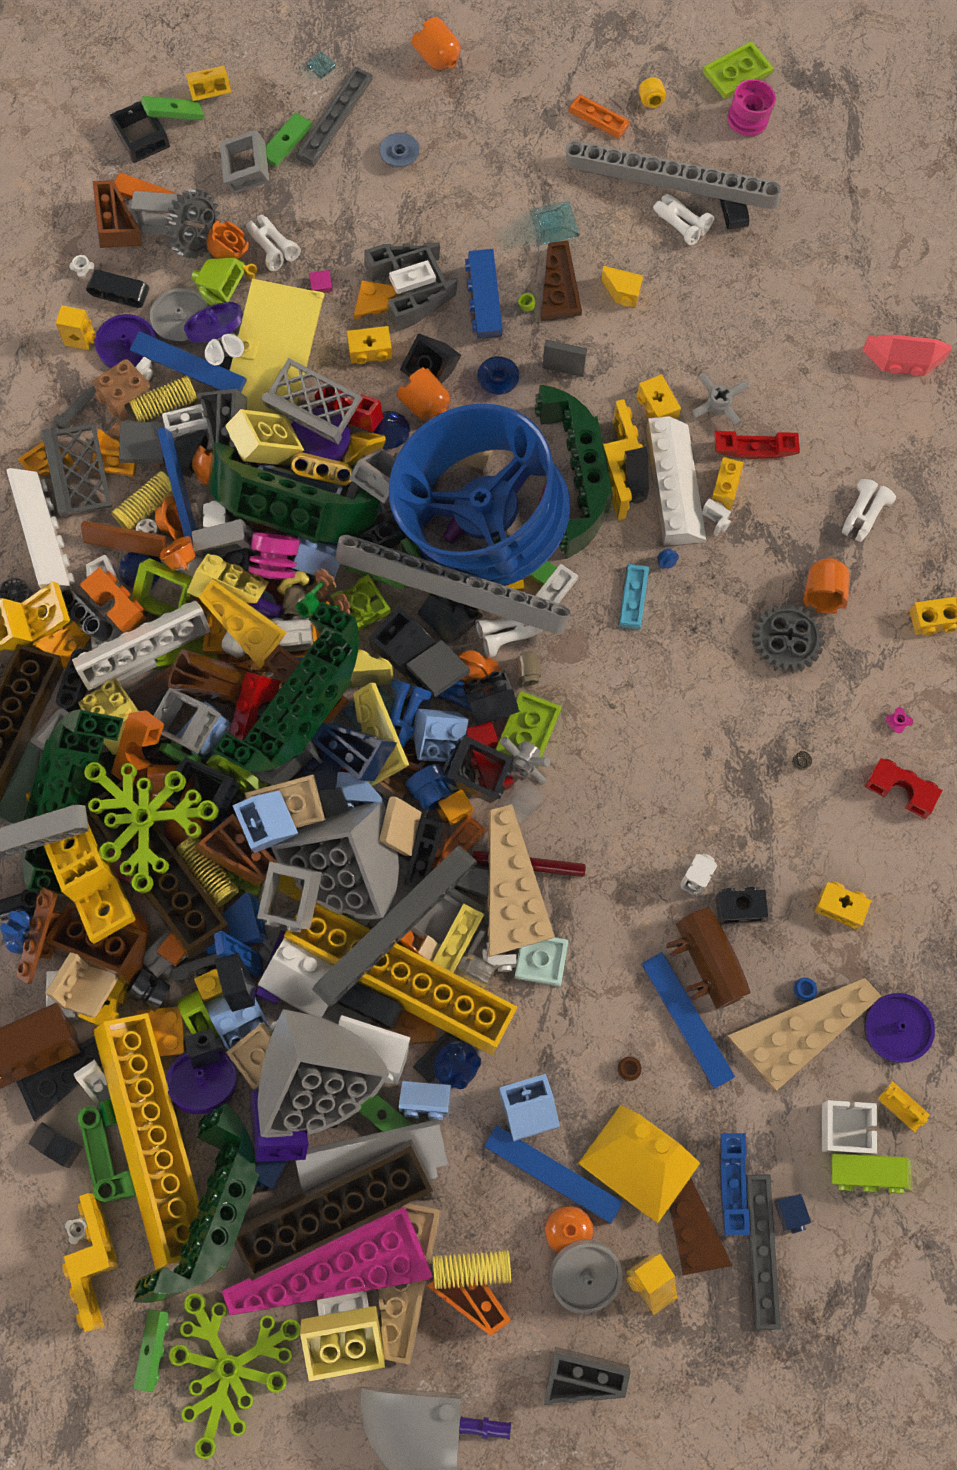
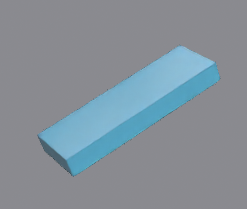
[619,564,649,630]

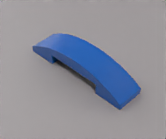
[720,1133,750,1235]

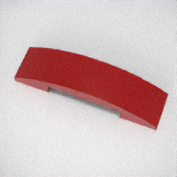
[714,431,800,459]

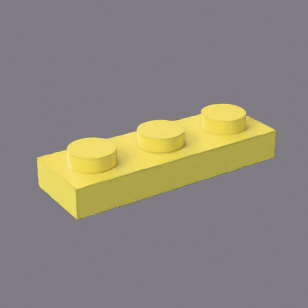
[433,903,484,973]

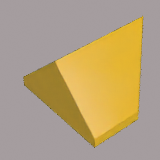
[343,431,386,466]

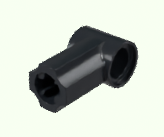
[0,889,40,921]

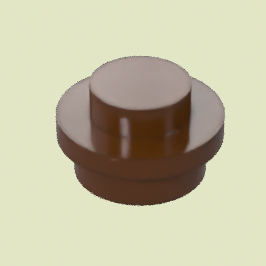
[617,1057,642,1081]

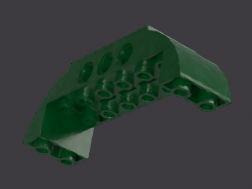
[534,385,613,559]
[208,442,380,542]
[213,601,359,772]
[21,709,124,895]
[133,1104,259,1303]

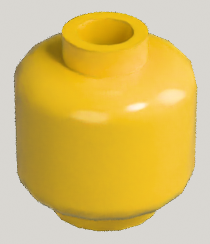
[638,77,666,108]

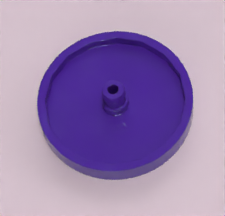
[184,302,243,343]
[95,314,156,368]
[291,408,351,468]
[864,993,935,1063]
[166,1051,237,1115]

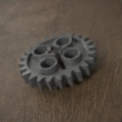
[164,188,221,259]
[752,603,825,674]

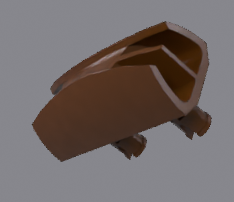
[168,649,260,708]
[666,907,751,1010]

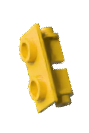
[877,1081,930,1133]

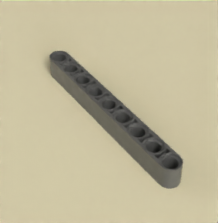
[312,846,477,1007]

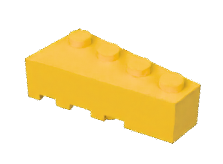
[625,1253,678,1315]

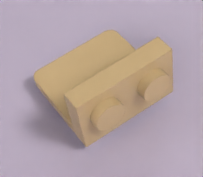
[45,952,118,1018]

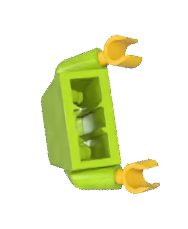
[192,258,257,306]

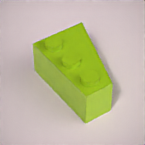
[832,1154,912,1194]

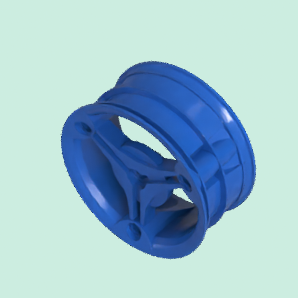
[389,404,570,586]

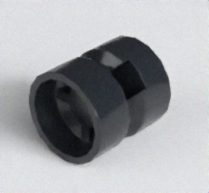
[125,968,171,1012]

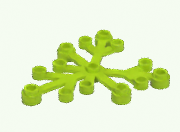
[84,762,219,893]
[169,1293,301,1459]

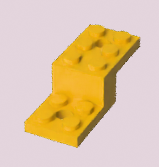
[603,399,643,521]
[0,581,70,651]
[44,824,136,944]
[62,1193,119,1332]

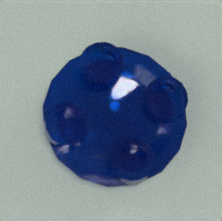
[368,411,410,451]
[119,552,162,589]
[434,1041,481,1090]

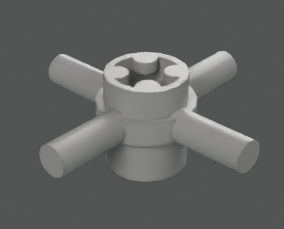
[692,373,749,427]
[497,736,551,785]

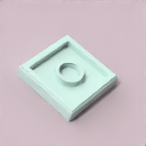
[514,937,568,987]

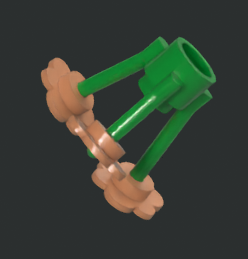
[296,569,350,618]

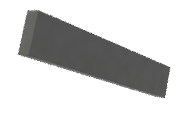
[296,67,373,167]
[746,1174,781,1330]

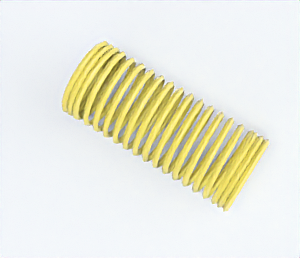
[129,376,198,422]
[111,471,174,530]
[175,836,239,907]
[433,1250,511,1290]

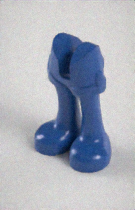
[389,679,432,748]
[0,911,34,954]

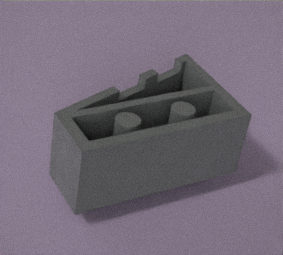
[197,389,247,460]
[544,1347,631,1405]

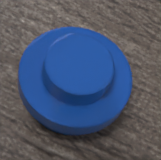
[657,548,679,568]
[793,977,817,1002]

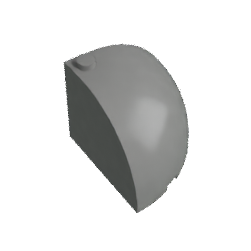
[271,801,399,919]
[258,1009,389,1138]
[360,1387,461,1470]

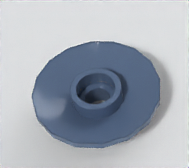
[380,132,419,167]

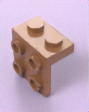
[92,360,150,421]

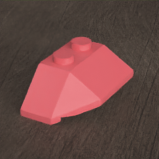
[863,335,952,376]

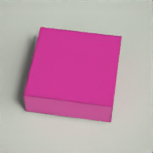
[309,270,333,293]

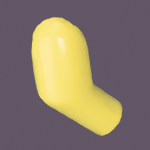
[277,570,309,595]

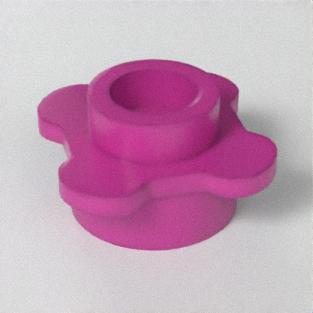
[886,707,913,733]

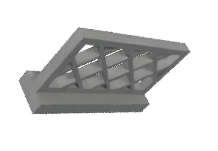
[261,358,362,445]

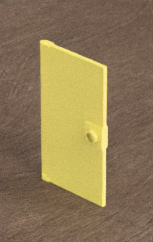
[230,278,325,424]

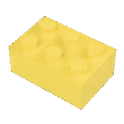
[225,409,304,466]
[300,1306,385,1381]

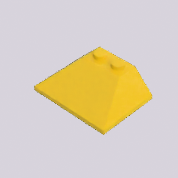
[578,1105,700,1224]

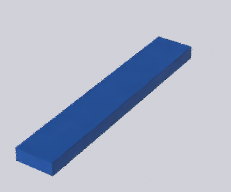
[130,331,247,392]
[157,427,198,556]
[641,952,735,1089]
[484,1125,623,1224]

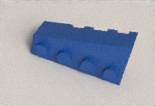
[465,249,503,339]

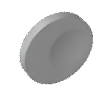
[150,288,209,345]
[550,1239,622,1314]

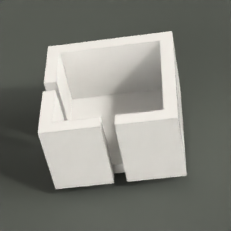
[822,1100,877,1156]

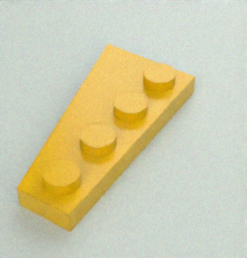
[199,578,287,669]

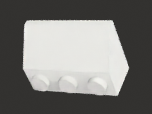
[257,938,333,1018]
[338,1015,410,1085]

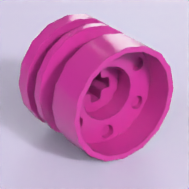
[727,79,776,136]
[248,533,300,580]

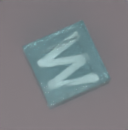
[307,52,335,79]

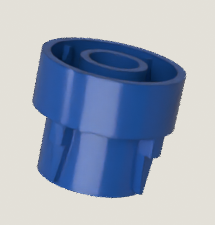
[405,764,452,811]

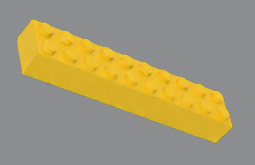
[284,903,518,1056]
[93,1013,199,1270]

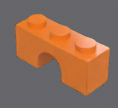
[79,567,147,633]
[111,710,164,786]

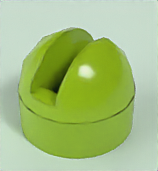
[518,293,535,312]

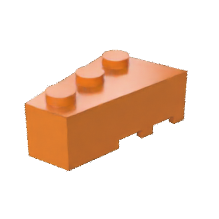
[427,1257,511,1336]

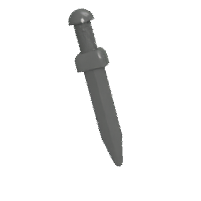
[41,386,96,441]

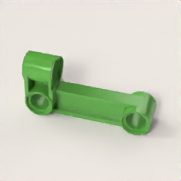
[78,1106,136,1203]

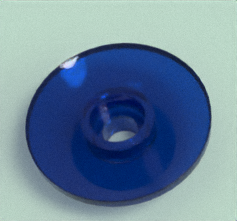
[477,356,519,395]

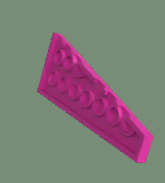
[222,1207,434,1315]

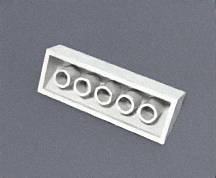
[646,416,706,546]
[6,468,76,593]
[72,601,211,691]

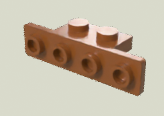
[16,887,62,984]

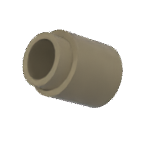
[282,585,308,619]
[516,651,541,686]

